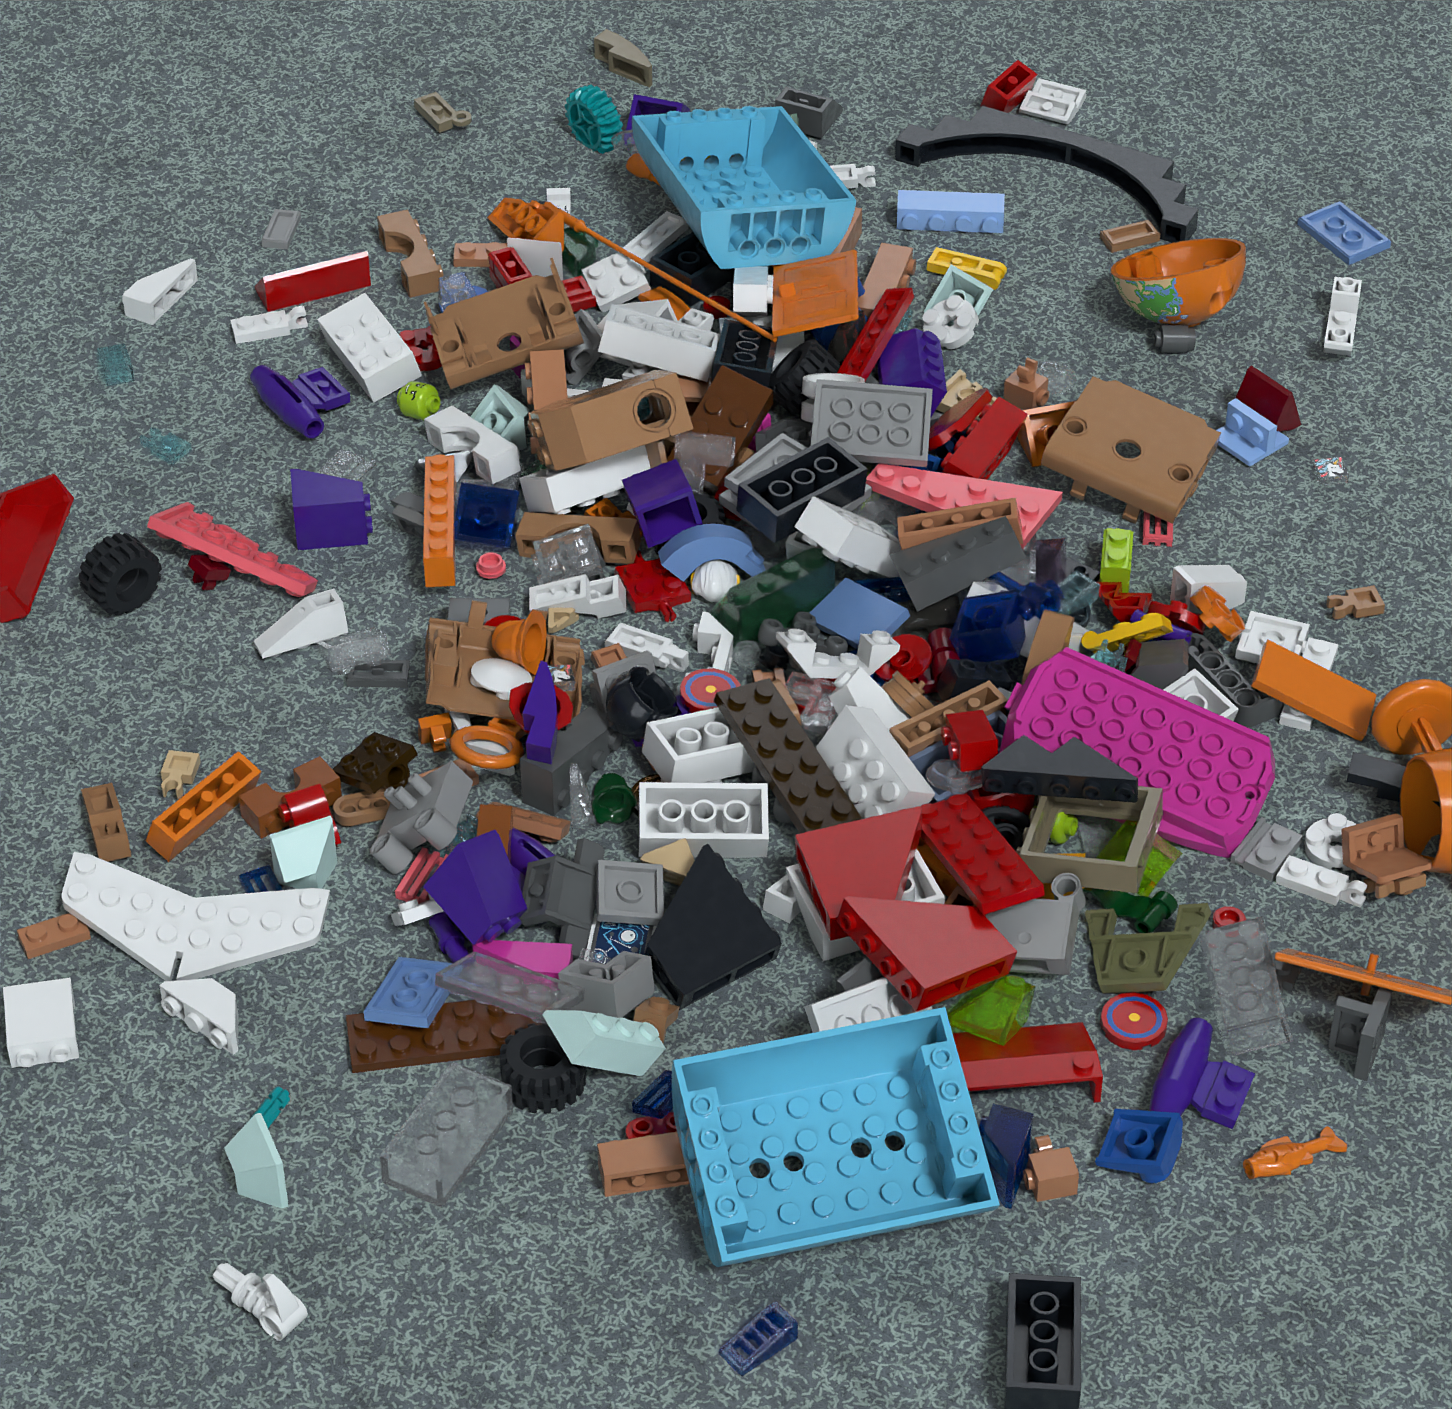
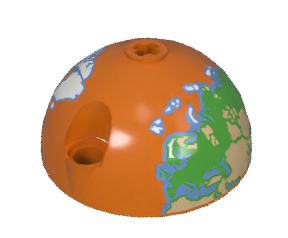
[1111,238,1246,328]

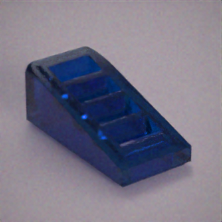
[719,1301,798,1376]

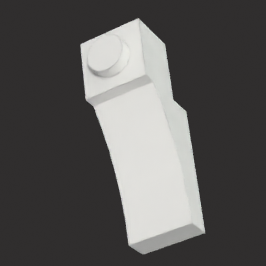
[529,574,626,619]

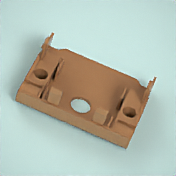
[424,258,584,389]
[1041,376,1221,524]
[425,600,585,720]

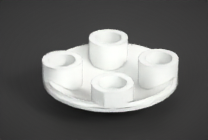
[470,658,532,700]

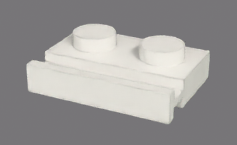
[391,894,443,926]

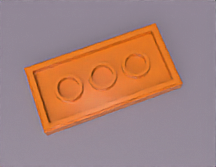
[1251,640,1377,741]

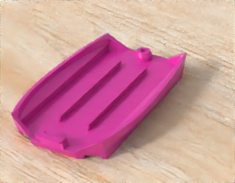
[999,647,1275,858]

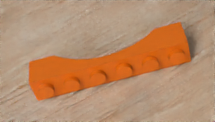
[423,454,456,587]

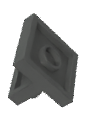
[1328,987,1392,1081]

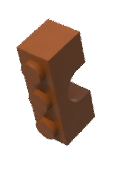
[239,756,342,839]

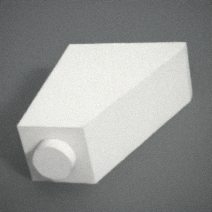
[1170,565,1247,614]
[829,666,911,731]

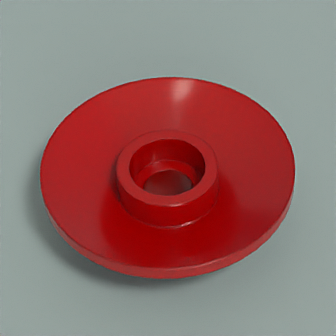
[875,634,932,682]

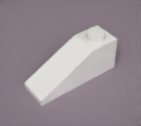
[122,259,198,325]

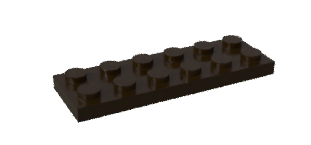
[714,678,862,834]

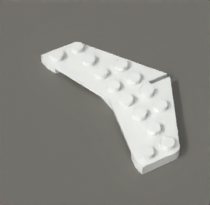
[62,852,330,981]

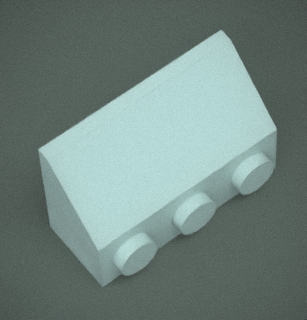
[542,1010,666,1076]

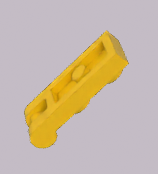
[927,247,1007,290]
[1081,613,1173,654]

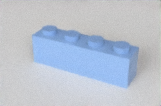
[896,190,1005,233]

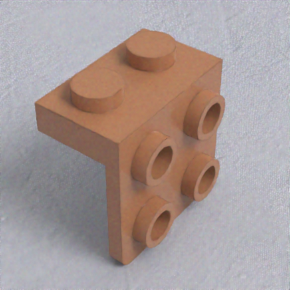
[1341,813,1432,885]

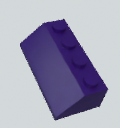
[877,328,947,417]

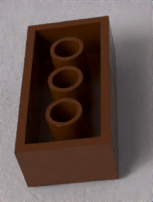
[667,365,773,497]

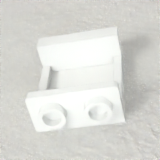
[3,978,79,1068]

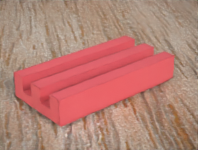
[1143,511,1173,547]
[395,847,449,904]

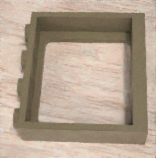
[1016,786,1163,893]

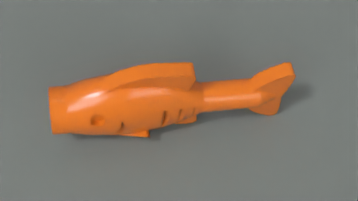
[1243,1126,1347,1179]

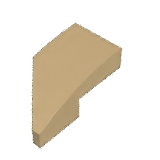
[548,608,579,633]

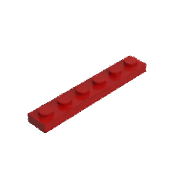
[837,288,914,382]

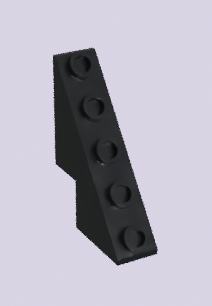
[981,735,1138,803]

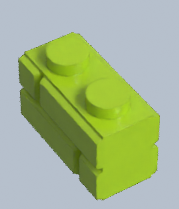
[1099,528,1134,593]

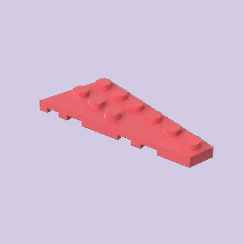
[866,463,1063,549]
[147,502,318,597]

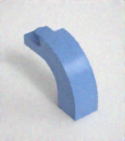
[658,524,767,582]

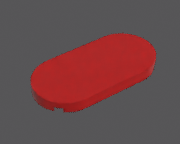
[928,388,993,451]

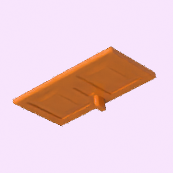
[772,250,859,337]
[1274,948,1452,1005]

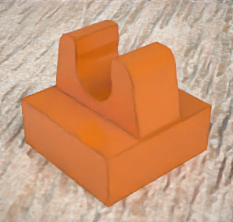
[418,712,452,753]

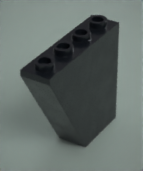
[644,844,782,1010]

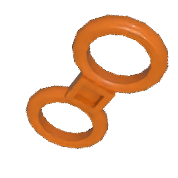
[449,717,527,770]

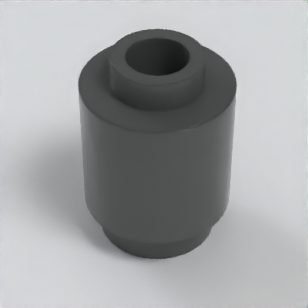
[1154,325,1196,353]

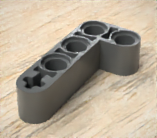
[1187,633,1284,728]

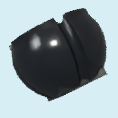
[605,666,678,742]

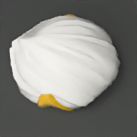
[690,559,740,603]

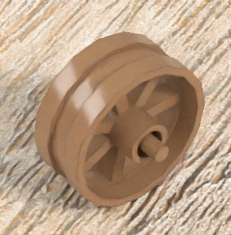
[881,670,935,717]

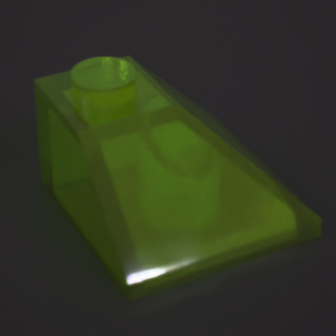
[1095,820,1183,897]
[947,975,1035,1046]

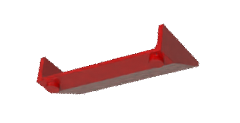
[0,474,74,623]
[953,1022,1103,1103]

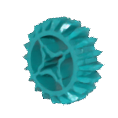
[565,84,624,154]

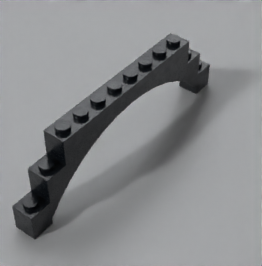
[895,106,1199,243]

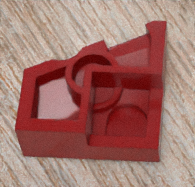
[1094,582,1153,623]

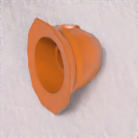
[492,610,547,675]

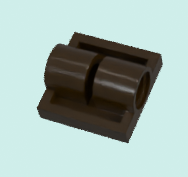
[333,732,418,794]

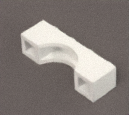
[424,406,521,485]

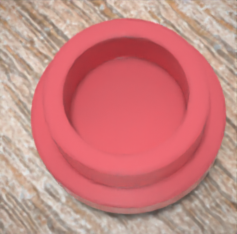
[476,552,506,579]

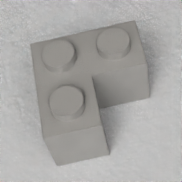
[558,951,655,1018]

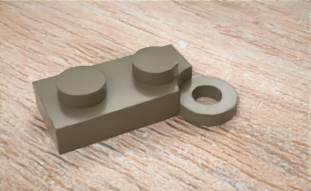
[414,92,472,133]

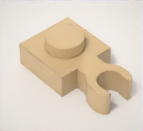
[161,750,201,799]

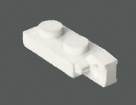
[605,623,689,672]

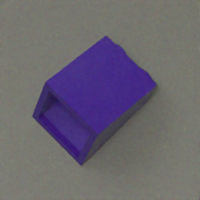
[622,459,703,548]
[290,469,373,550]
[423,830,528,945]

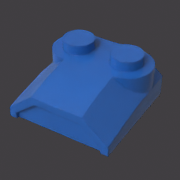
[1095,1109,1183,1183]

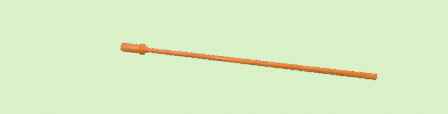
[559,209,778,342]

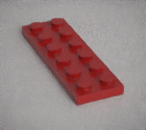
[920,793,1045,915]

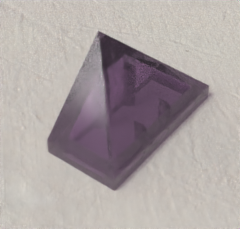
[1036,538,1067,595]

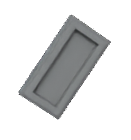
[261,209,301,250]

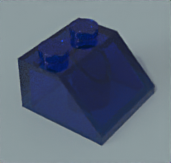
[454,482,521,549]
[949,589,1026,662]
[979,1103,1034,1209]

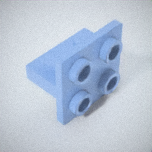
[1216,398,1289,466]

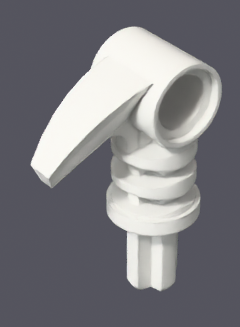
[213,1263,308,1341]

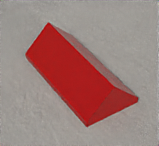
[254,251,371,312]

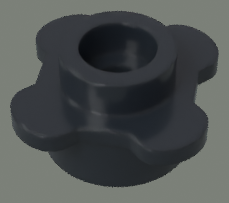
[758,645,789,671]

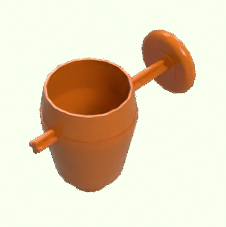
[1372,679,1452,874]

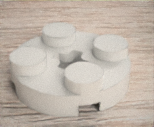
[922,295,979,349]
[1304,813,1356,871]

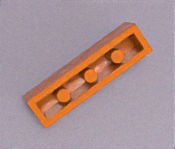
[145,751,262,862]

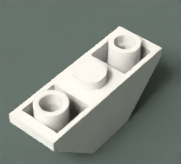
[159,978,238,1055]

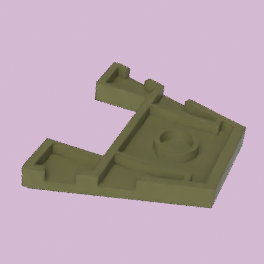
[1085,903,1211,994]

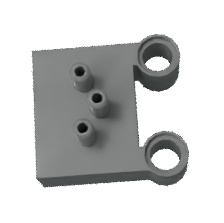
[370,761,473,874]
[986,873,1086,975]

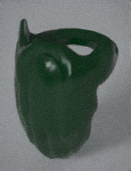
[591,773,637,824]

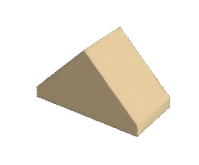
[640,838,695,886]

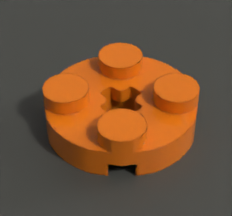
[1190,586,1245,642]

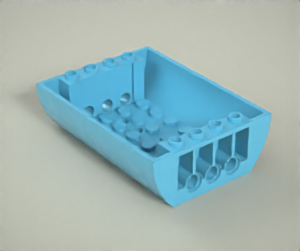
[632,106,856,269]
[672,1007,1000,1267]

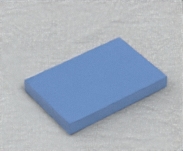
[1297,201,1391,265]
[810,578,910,650]
[364,957,462,1028]

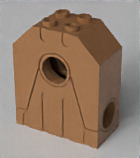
[527,370,693,471]

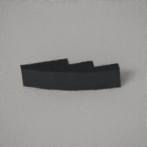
[1346,752,1440,807]

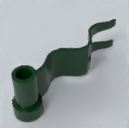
[1083,887,1178,933]

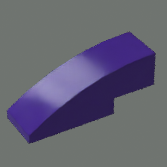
[523,661,558,765]

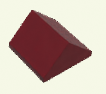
[1236,365,1301,431]

